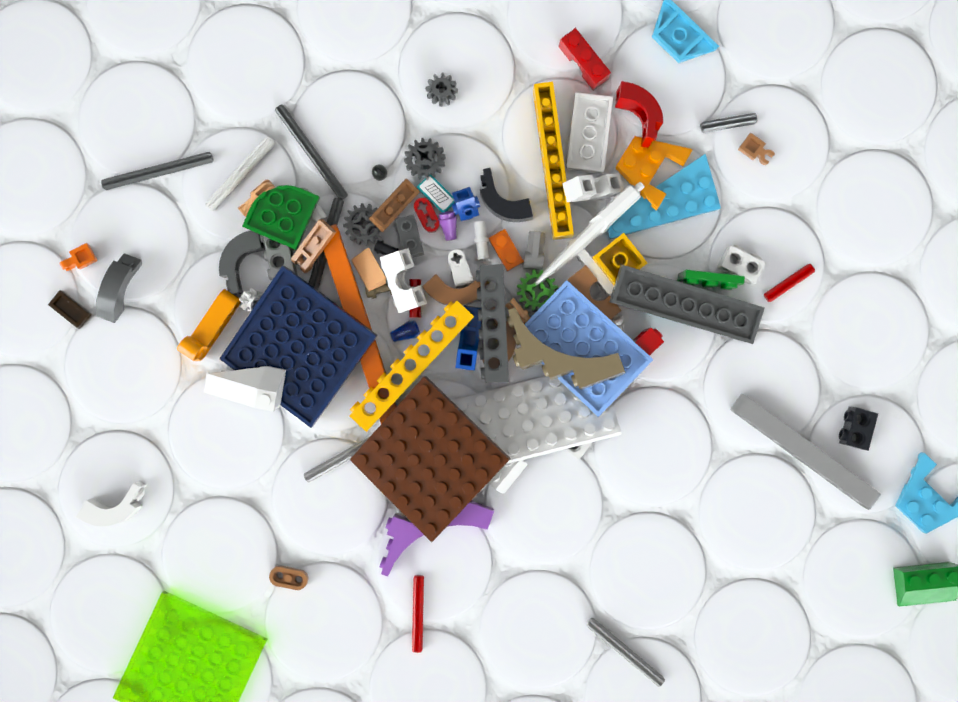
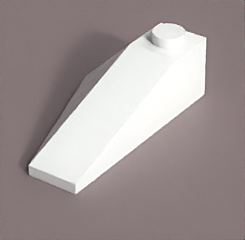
[204,366,286,412]

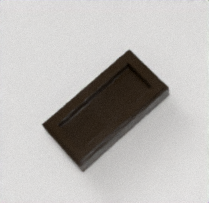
[48,290,92,329]

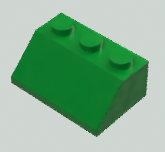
[893,562,958,607]

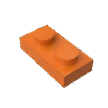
[489,229,524,272]

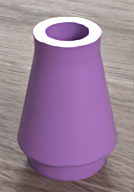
[438,211,457,241]

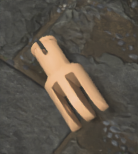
[238,179,275,217]

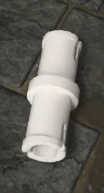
[473,221,490,261]

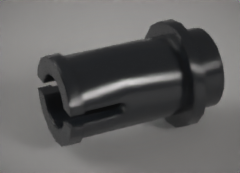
[374,240,399,255]

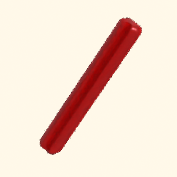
[412,575,424,653]

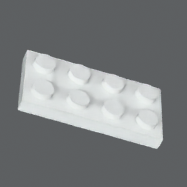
[566,92,613,174]

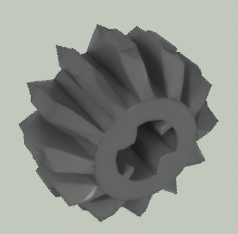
[425,72,458,107]

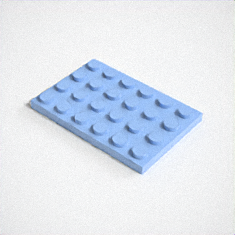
[513,280,653,417]

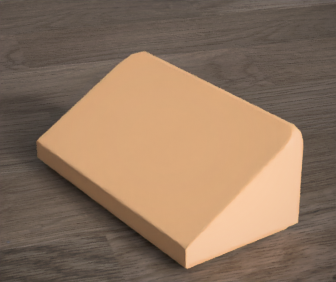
[351,248,386,292]

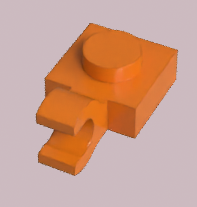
[60,243,98,271]

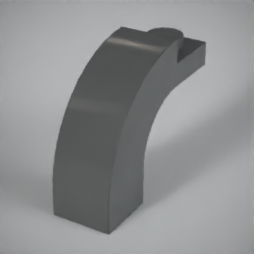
[219,231,265,295]
[96,253,142,323]

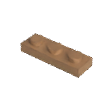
[369,178,420,232]

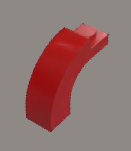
[615,81,663,148]

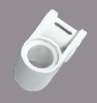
[448,249,474,288]

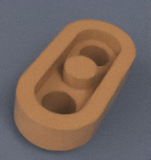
[269,566,309,590]

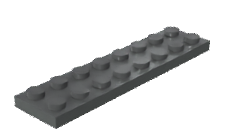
[609,264,765,344]

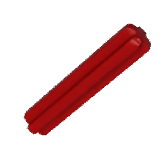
[764,264,815,302]

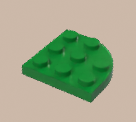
[242,185,320,250]

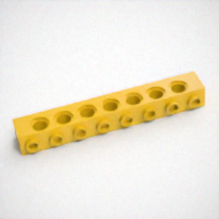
[533,82,574,240]
[349,301,474,432]

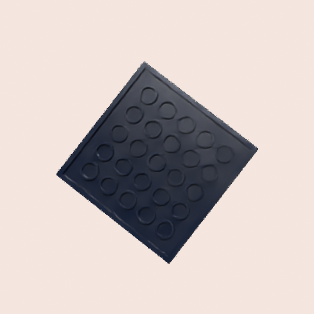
[220,265,378,428]

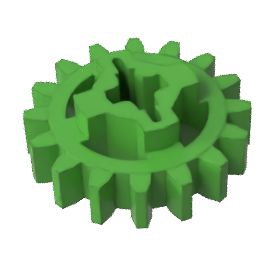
[517,269,558,311]

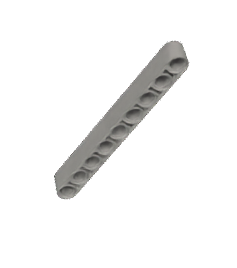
[730,394,881,510]

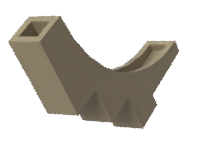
[507,308,625,390]

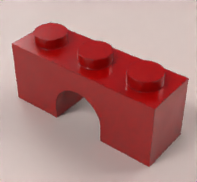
[559,27,611,91]

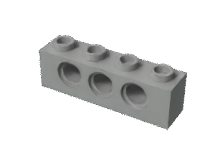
[259,234,298,280]

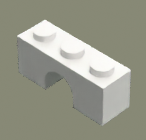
[562,173,623,202]
[380,248,427,313]

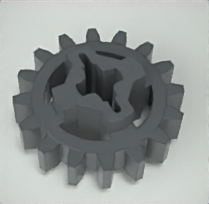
[404,138,446,180]
[343,203,384,246]

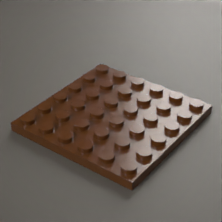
[350,376,511,543]

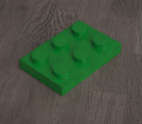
[677,270,745,290]

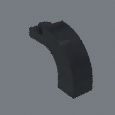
[480,168,533,222]

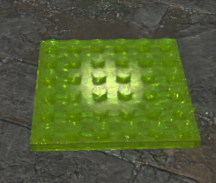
[113,591,268,702]

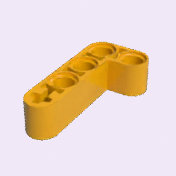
[177,289,241,361]

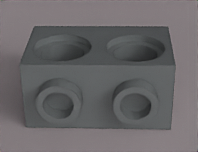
[395,214,424,258]

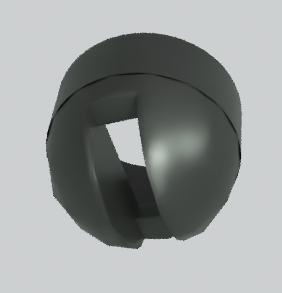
[372,164,387,181]

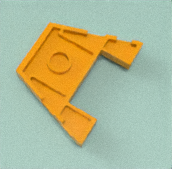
[615,136,692,210]

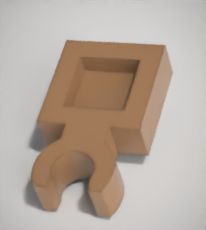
[738,133,775,166]

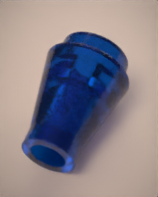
[390,320,420,342]

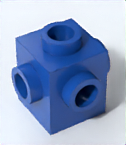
[451,187,481,221]

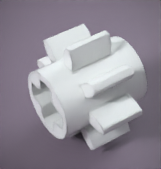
[239,288,263,313]

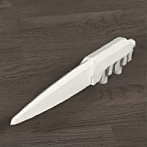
[535,182,645,285]

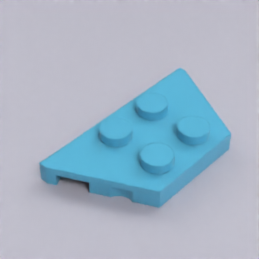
[652,0,719,63]

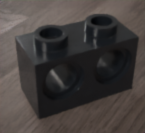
[839,407,879,451]

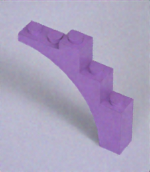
[379,501,494,577]

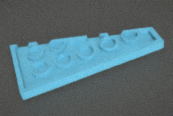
[607,154,721,239]

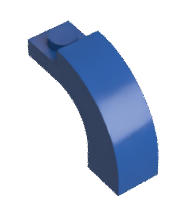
[455,305,482,371]

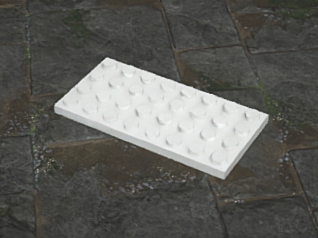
[451,376,621,464]

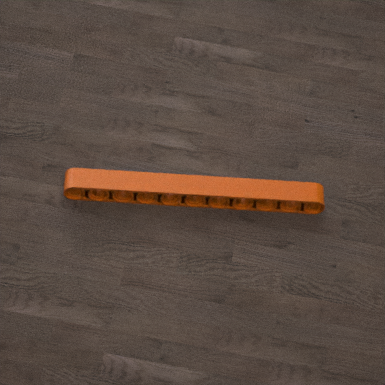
[324,224,397,424]

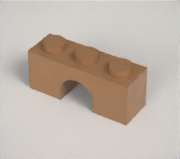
[567,265,622,319]

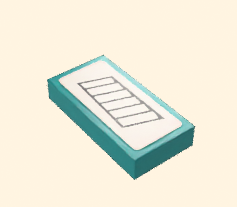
[417,175,455,213]

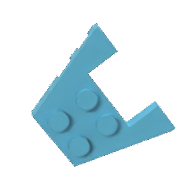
[895,452,958,534]

